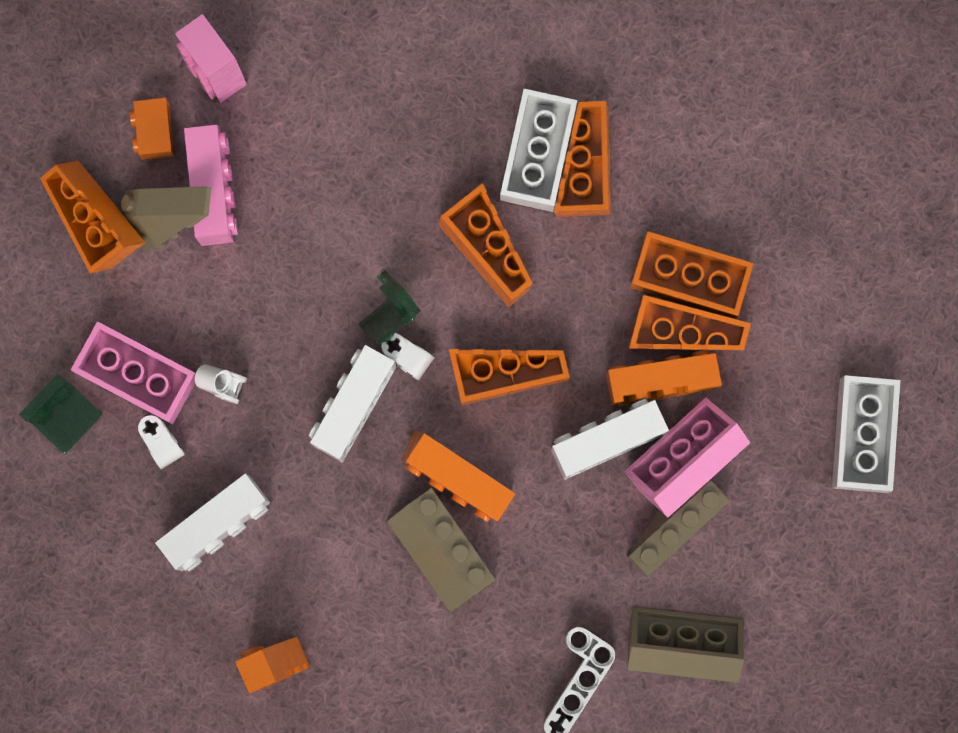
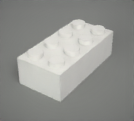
[500,89,577,212]
[309,345,396,463]
[832,375,900,493]
[551,399,669,480]
[155,474,270,571]

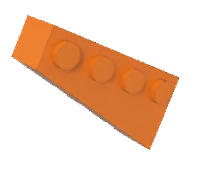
[40,161,146,274]
[629,295,751,350]
[235,637,310,694]

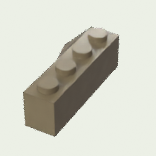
[627,480,730,577]

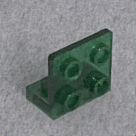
[359,270,421,345]
[19,374,102,454]

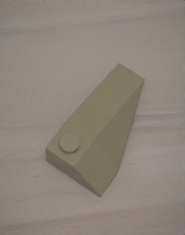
[121,186,211,251]

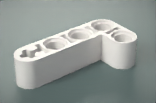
[544,627,615,733]

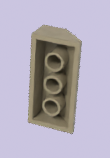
[387,488,496,612]
[627,607,744,683]

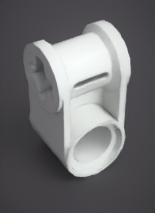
[382,333,434,381]
[195,364,248,404]
[138,415,185,469]

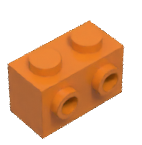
[130,98,175,160]

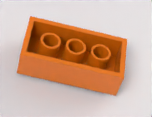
[630,231,754,319]

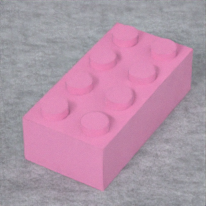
[175,14,247,103]
[184,125,238,246]
[71,321,196,425]
[624,398,750,517]

